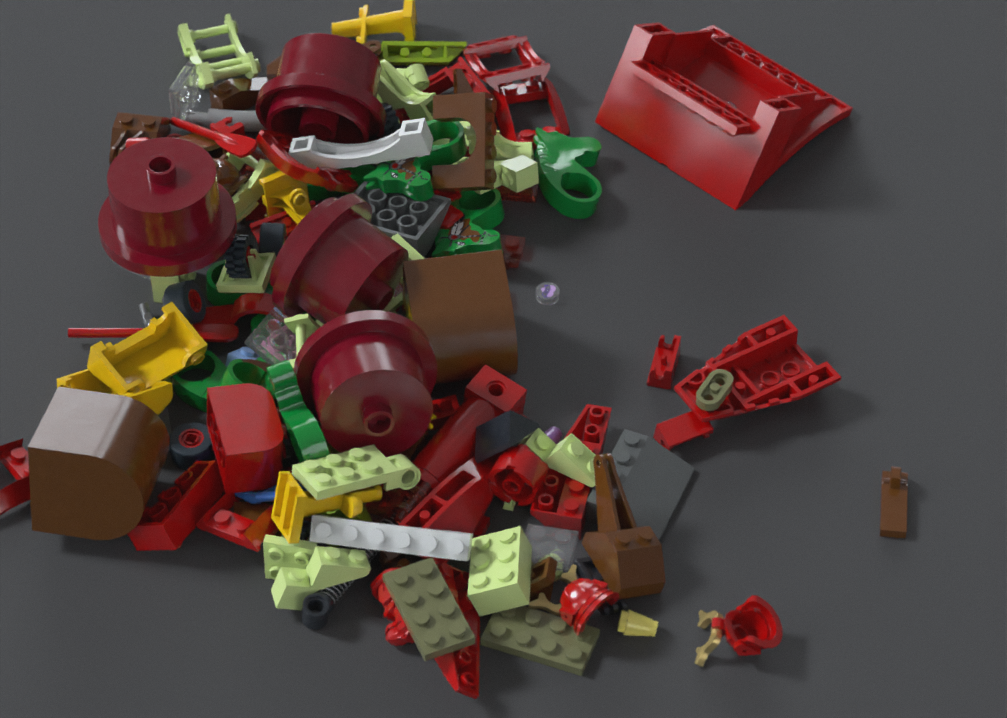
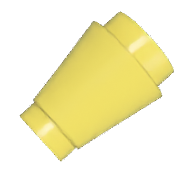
[617,610,658,637]

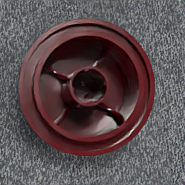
[255,33,386,144]
[98,137,237,277]
[270,194,409,324]
[293,310,437,457]

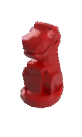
[370,567,415,646]

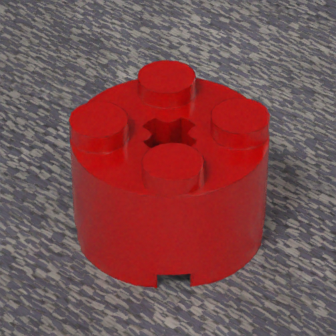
[488,444,549,506]

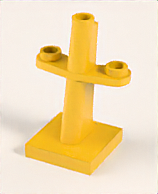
[331,0,417,44]
[259,171,311,225]
[271,471,382,544]

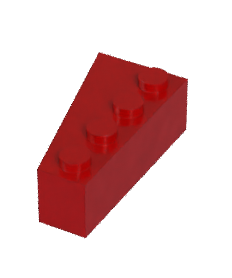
[127,460,224,551]

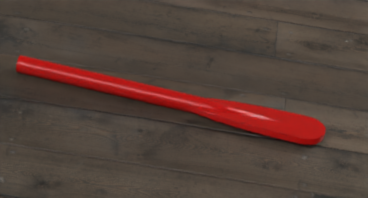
[170,117,258,158]
[68,324,239,342]

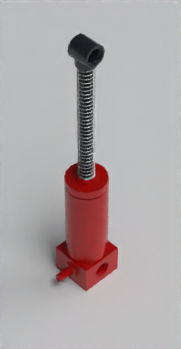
[302,364,528,630]

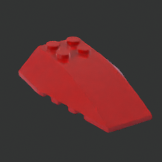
[674,315,841,422]

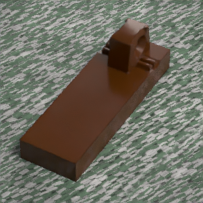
[879,466,908,539]

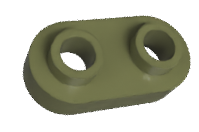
[696,369,733,411]

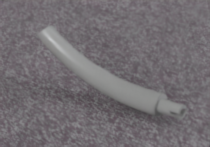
[185,108,267,132]

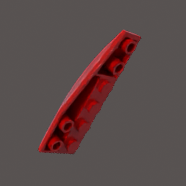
[530,404,612,540]
[398,451,502,563]
[433,559,480,699]

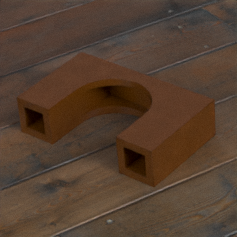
[432,92,497,192]

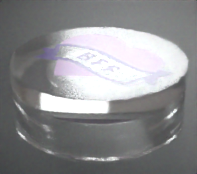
[536,282,560,305]

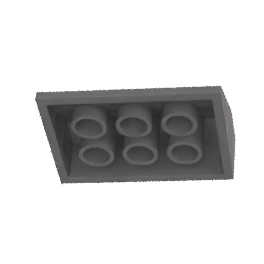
[354,181,451,257]
[586,429,695,541]

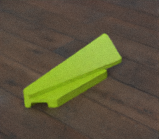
[378,41,467,66]

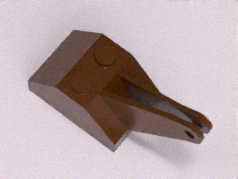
[109,112,171,165]
[581,453,666,599]

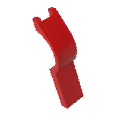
[191,293,289,325]

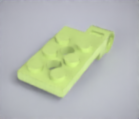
[292,445,421,500]

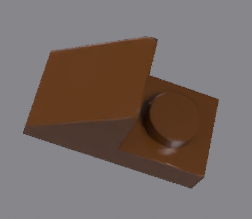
[530,557,557,602]

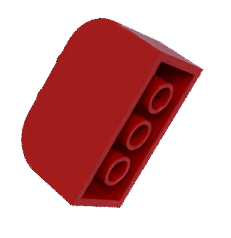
[207,383,287,494]

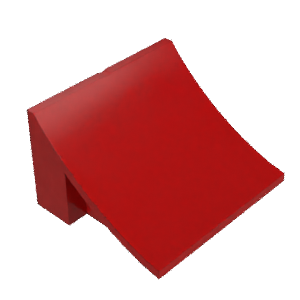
[595,22,853,210]

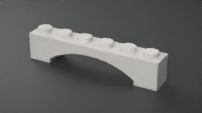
[288,118,433,169]
[309,514,473,561]

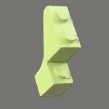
[377,60,436,122]
[466,124,534,161]
[450,155,539,195]
[520,428,600,487]
[271,546,371,610]

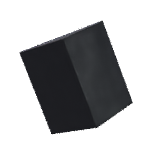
[475,410,540,463]

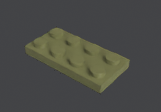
[383,557,475,661]
[481,606,600,676]

